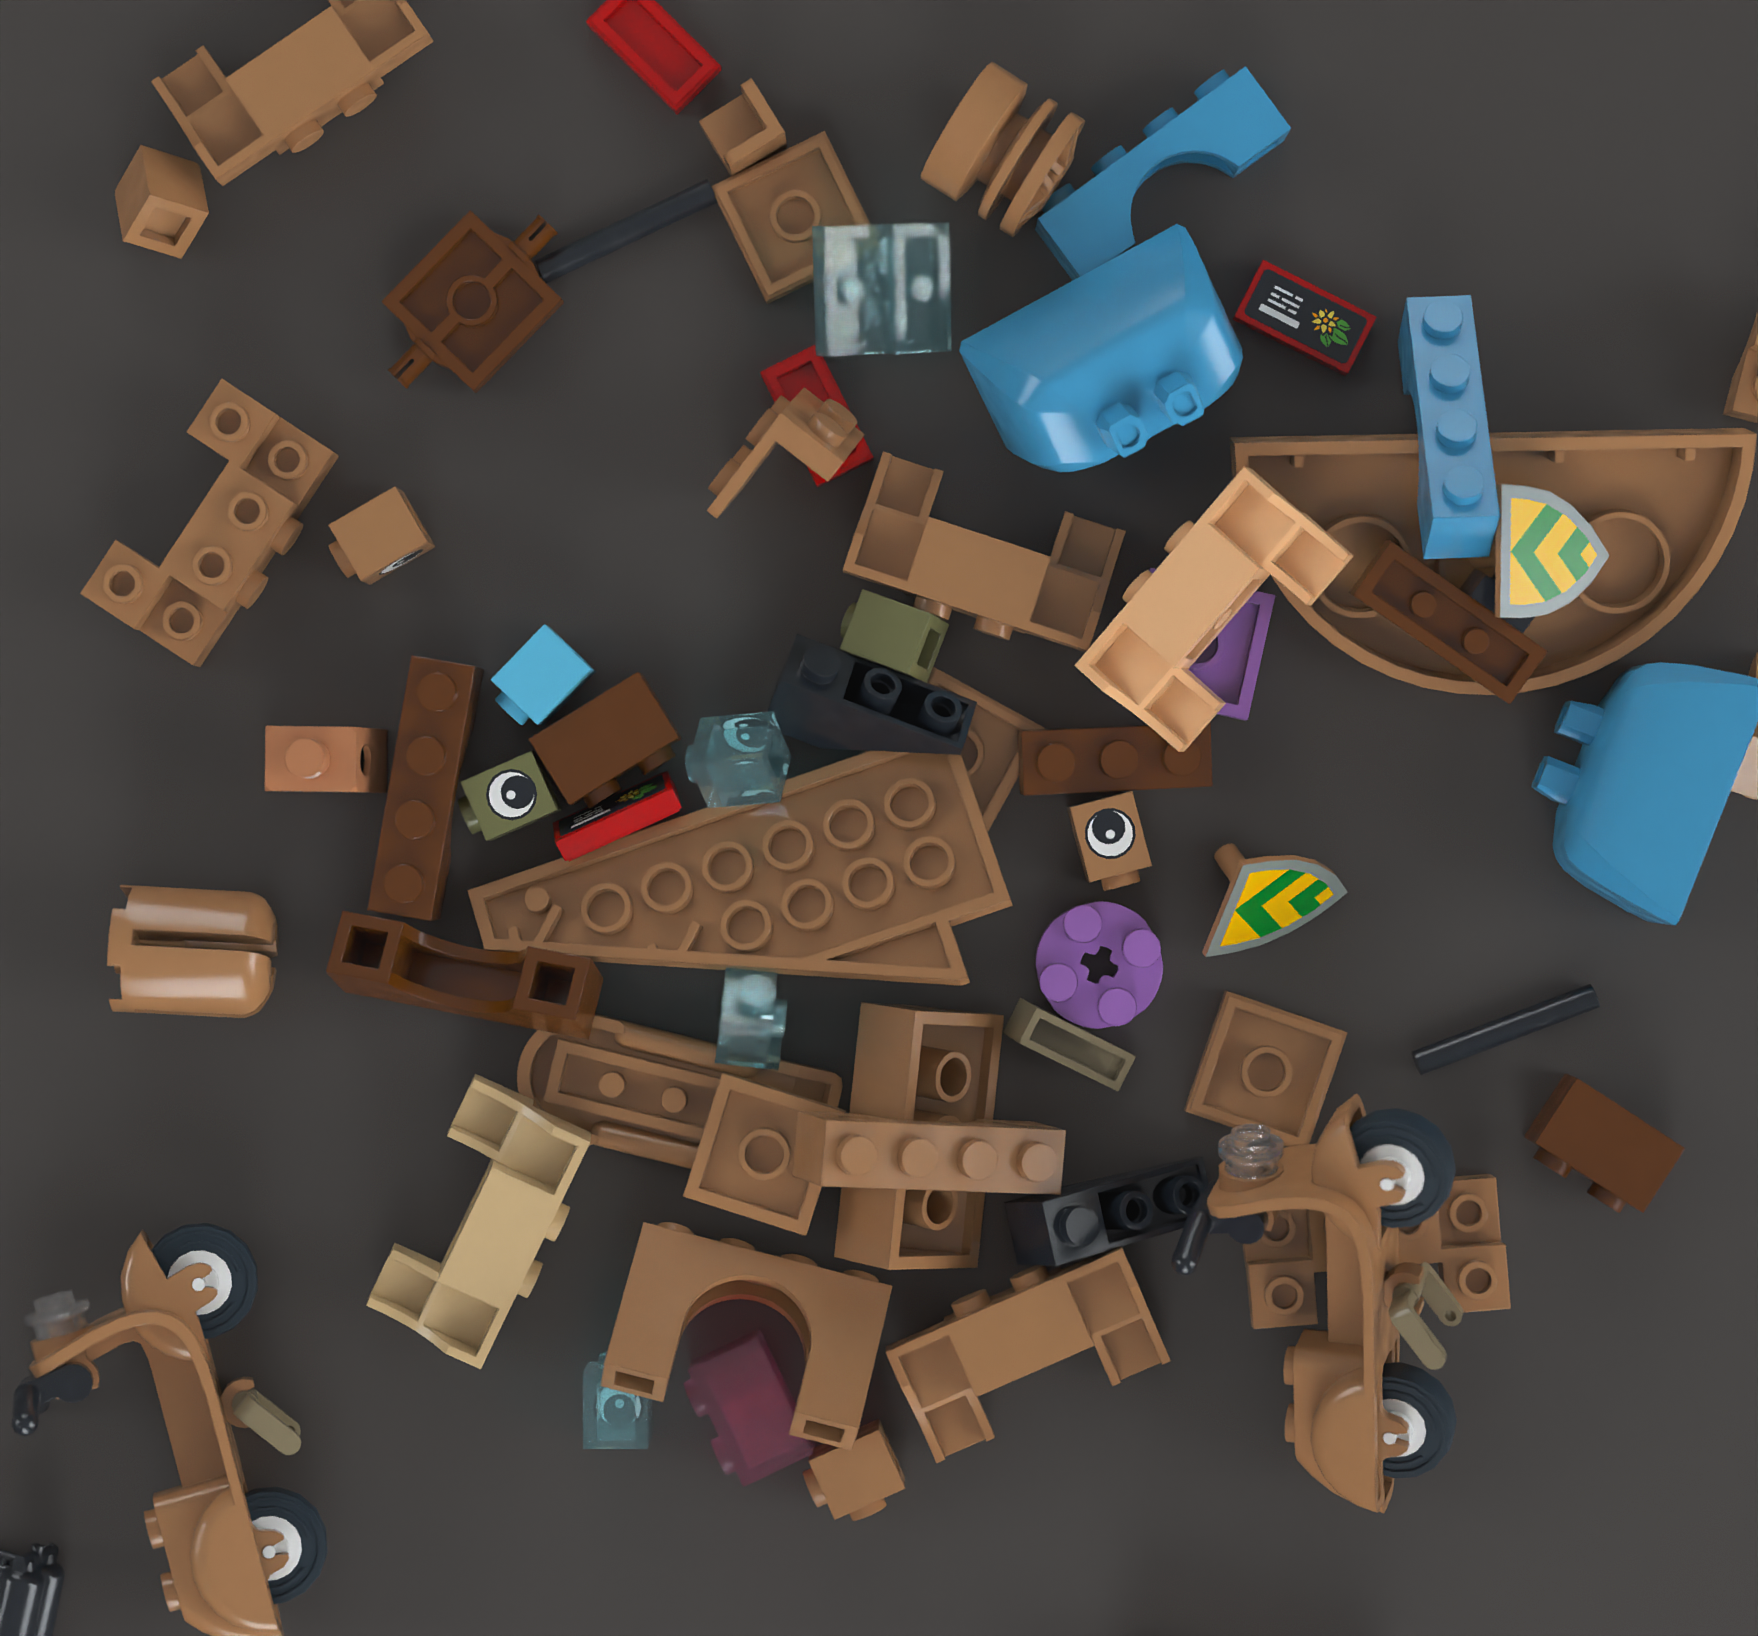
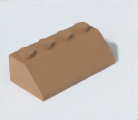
[834,1002,1004,1270]

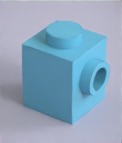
[491,624,596,726]

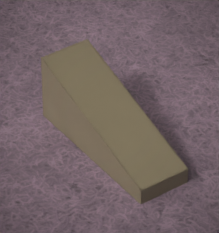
[1003,997,1136,1091]

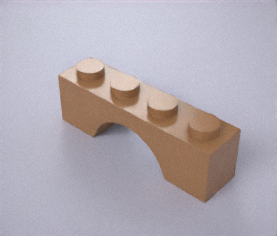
[793,1111,1066,1195]

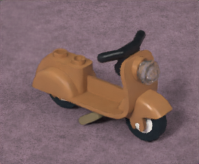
[1171,1094,1464,1513]
[12,1223,327,1636]

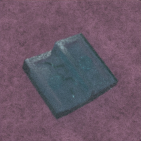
[812,222,952,356]

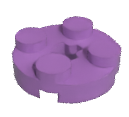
[1035,901,1163,1029]

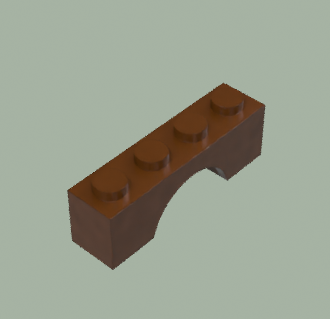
[367,655,484,921]
[326,911,604,1040]

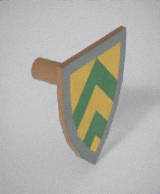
[1469,484,1609,618]
[1202,843,1348,957]

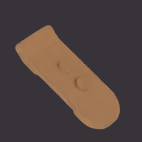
[517,1014,843,1169]

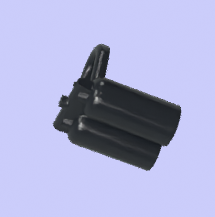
[0,1543,65,1636]

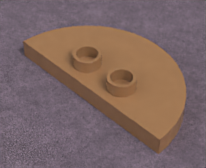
[1229,428,1757,695]

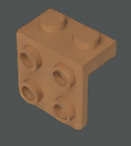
[707,387,865,519]

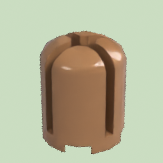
[107,885,279,1018]

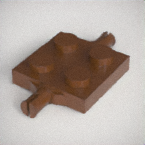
[381,210,564,393]

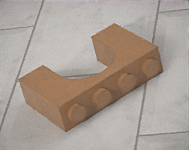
[601,1222,892,1450]

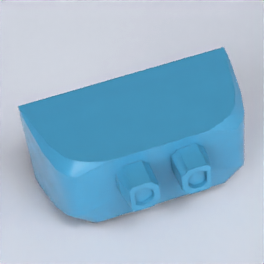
[959,224,1243,473]
[1531,662,1758,926]

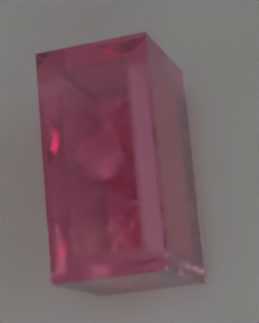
[684,1328,814,1487]

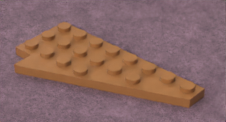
[467,751,1013,986]

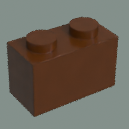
[529,672,682,809]
[1524,1074,1686,1213]

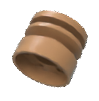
[921,62,1085,237]

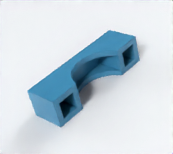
[1035,66,1291,281]
[1398,295,1500,559]

